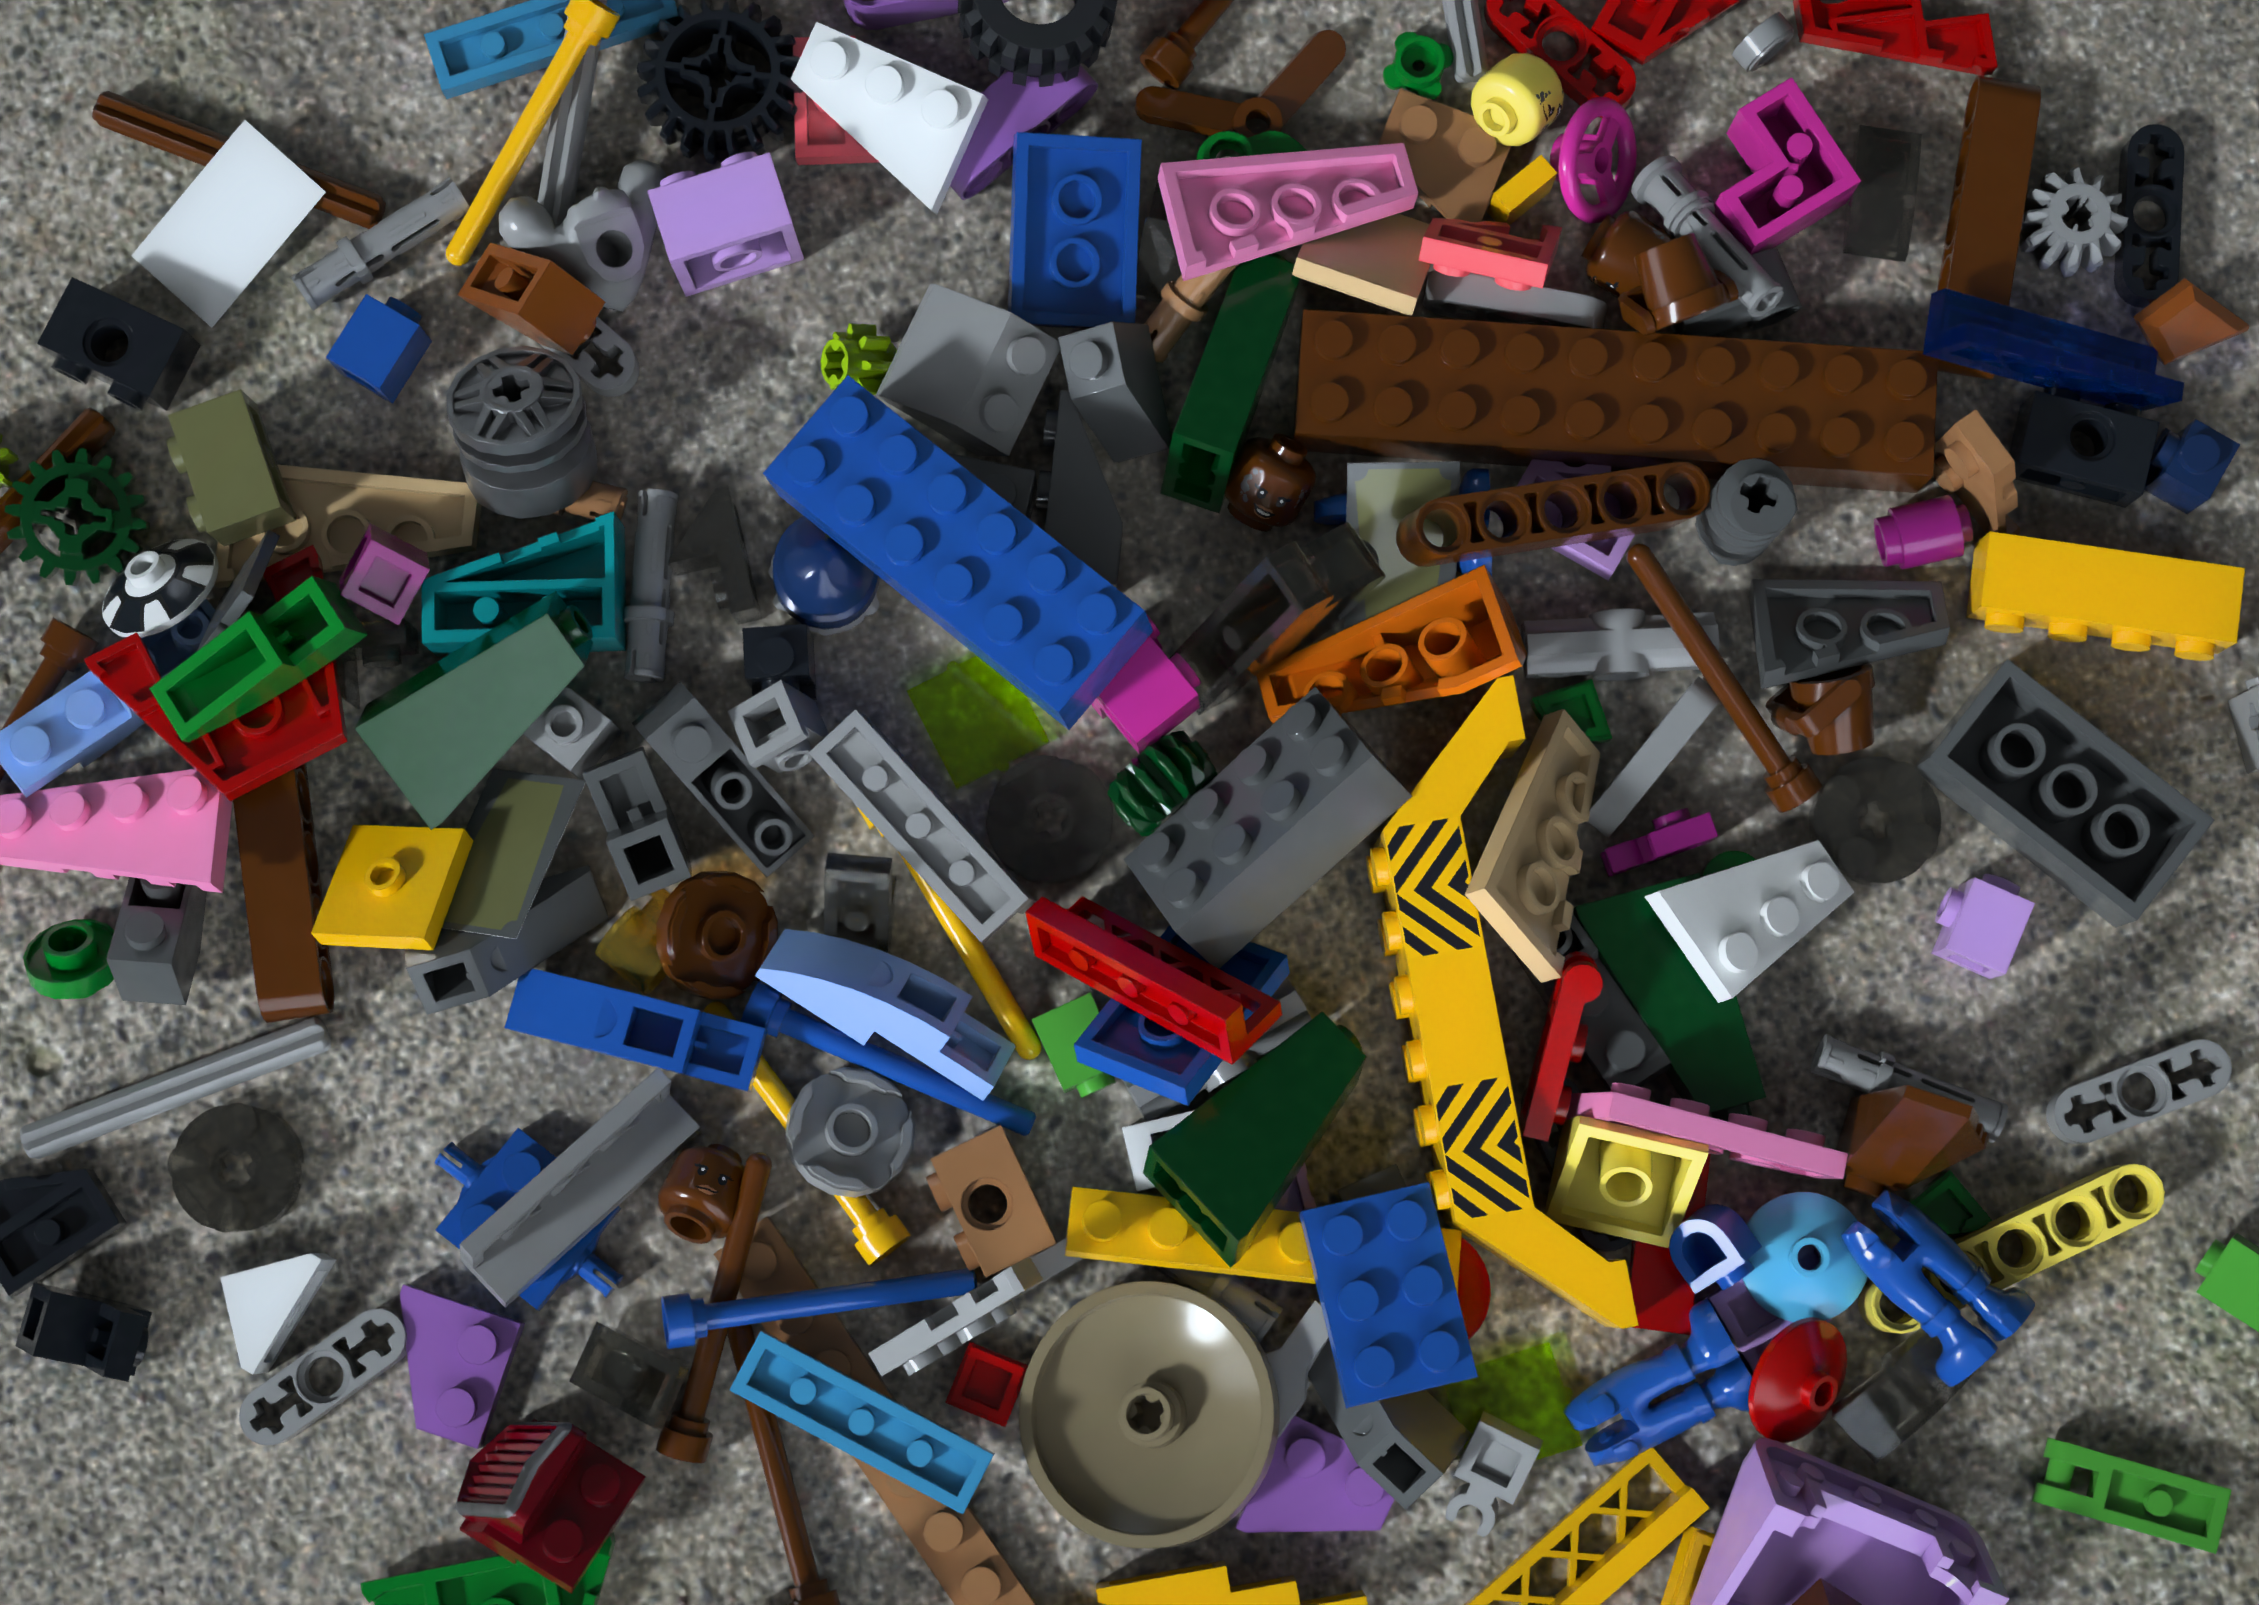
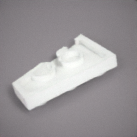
[791,22,989,215]
[1645,840,1854,1003]

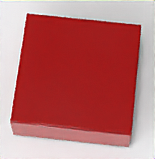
[945,1341,1028,1427]

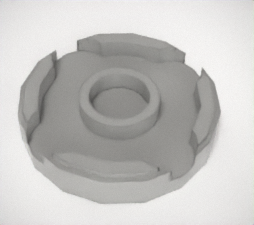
[785,1067,916,1198]

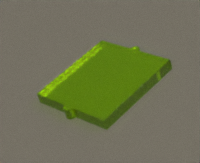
[907,655,1050,790]
[1443,1342,1583,1461]

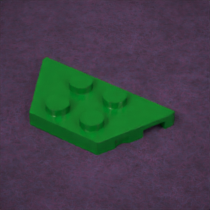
[360,1532,616,1605]

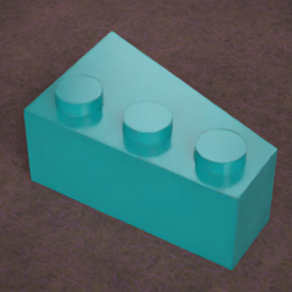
[422,511,626,656]

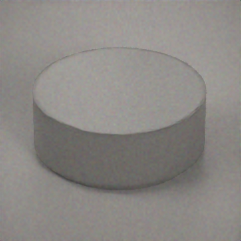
[1732,12,1794,72]

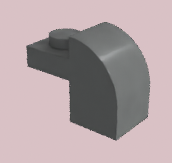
[582,746,692,901]

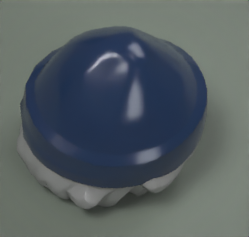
[768,516,880,636]

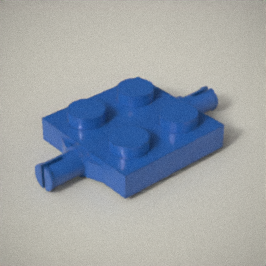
[435,1128,624,1311]

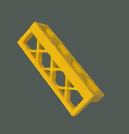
[1464,1448,1709,1605]

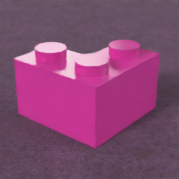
[1714,77,1861,255]
[1091,604,1201,754]

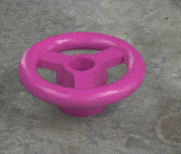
[1550,97,1637,224]

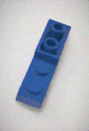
[504,968,768,1092]

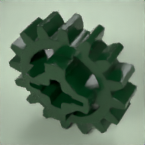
[5,448,150,586]

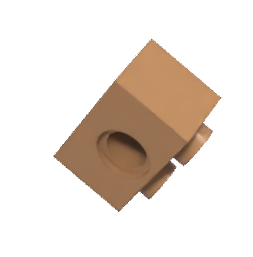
[926,1125,1057,1278]

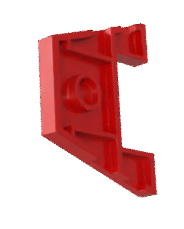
[1793,0,1998,76]
[84,545,348,801]

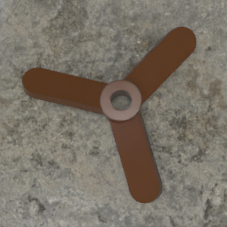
[1135,30,1346,138]

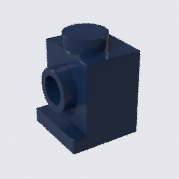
[2144,419,2240,514]

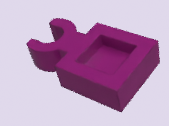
[1600,808,1718,878]

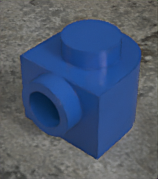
[1669,1204,1762,1294]

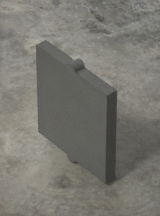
[197,530,280,651]

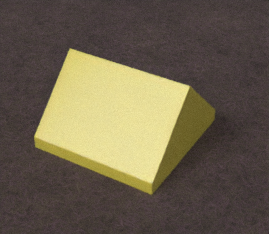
[1545,1115,1709,1248]

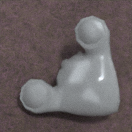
[499,159,668,312]

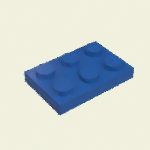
[1008,132,1142,329]
[1074,925,1290,1106]
[1299,1182,1478,1408]

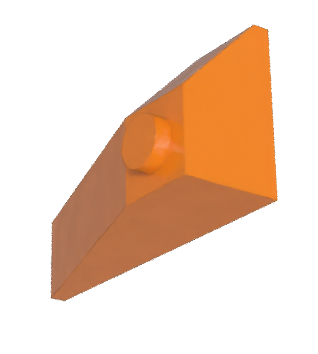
[1255,565,1527,724]

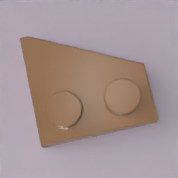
[1378,89,1511,222]

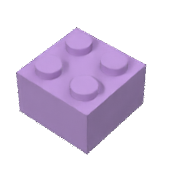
[647,152,804,297]

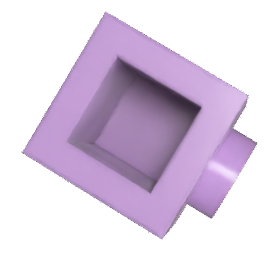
[1931,874,2035,979]

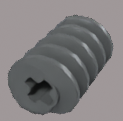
[1695,458,1798,566]

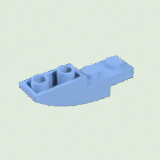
[0,598,215,798]
[755,929,1016,1101]

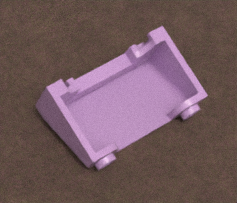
[1690,1438,2009,1605]

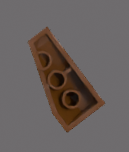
[1835,1085,1989,1198]

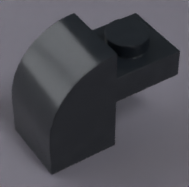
[15,1282,152,1382]

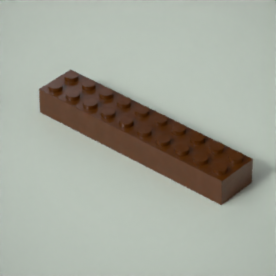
[1293,309,1938,493]

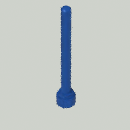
[740,982,1036,1136]
[661,1268,977,1349]

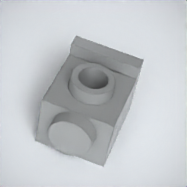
[728,680,829,774]

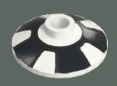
[102,539,219,638]

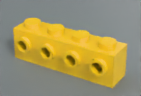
[1966,531,2245,661]

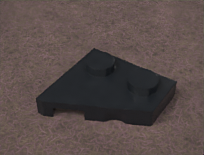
[0,1169,127,1296]

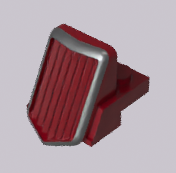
[456,1418,646,1594]

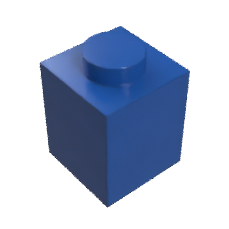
[326,294,432,404]

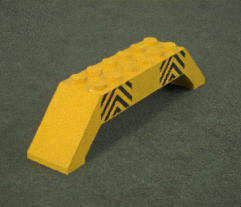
[1366,675,1639,1329]

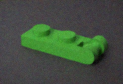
[2032,1438,2232,1554]

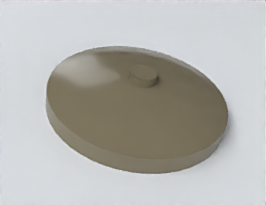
[1019,1281,1280,1549]

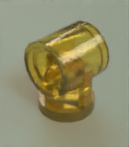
[595,888,670,995]

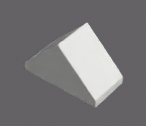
[220,1253,336,1375]

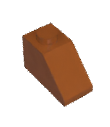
[458,242,606,355]

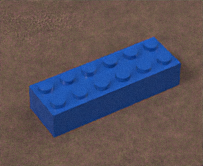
[763,375,1153,730]

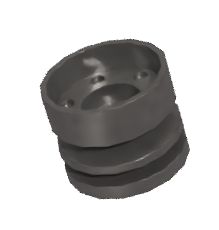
[446,346,598,519]

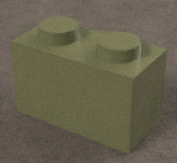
[166,389,297,546]

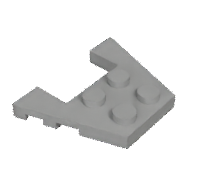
[868,1238,1084,1377]

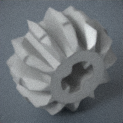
[2021,167,2128,278]

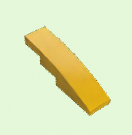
[1096,1560,1368,1605]

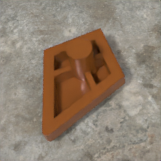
[2133,278,2249,365]

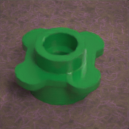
[1383,32,1454,100]

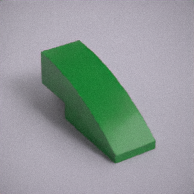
[149,576,368,742]

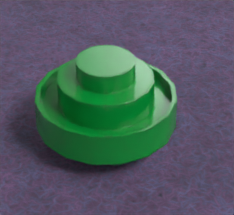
[23,919,114,999]

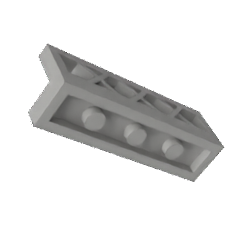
[809,709,1036,943]
[460,1068,700,1308]

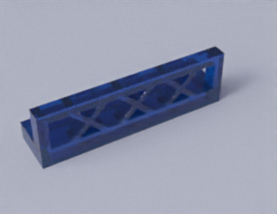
[1923,288,2184,411]

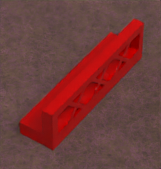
[1025,896,1282,1065]

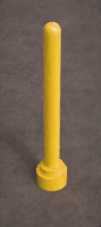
[446,0,621,266]
[857,807,1042,1060]
[704,1002,911,1267]

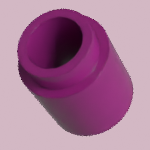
[1874,495,1973,570]

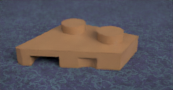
[1933,409,2020,535]

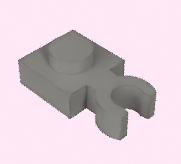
[1446,1411,1543,1537]

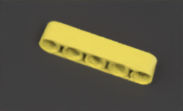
[1858,1164,2165,1334]

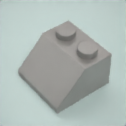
[875,284,1060,456]

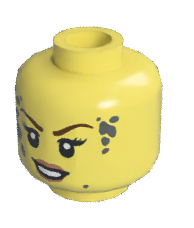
[1471,53,1564,146]

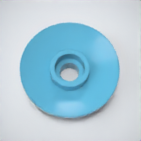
[1742,1192,1868,1322]

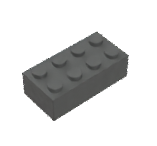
[1912,659,2215,928]
[1124,687,1412,969]

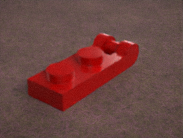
[1519,951,1603,1142]

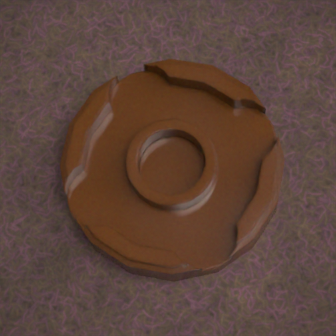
[656,871,778,1000]

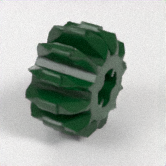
[1107,730,1218,837]

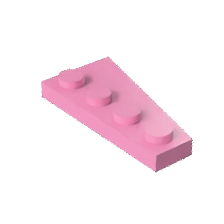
[1157,143,1418,281]
[0,769,233,893]
[1565,1082,1848,1179]

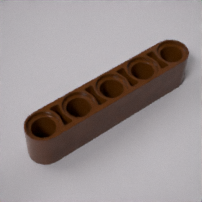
[1928,75,2041,380]
[1396,462,1710,567]
[233,763,335,1023]

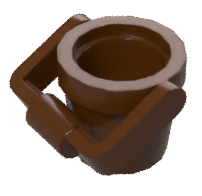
[1618,233,1739,336]
[1765,663,1875,755]

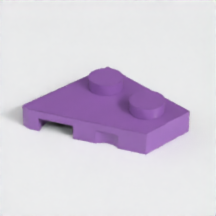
[400,1284,525,1449]
[1235,1415,1394,1533]

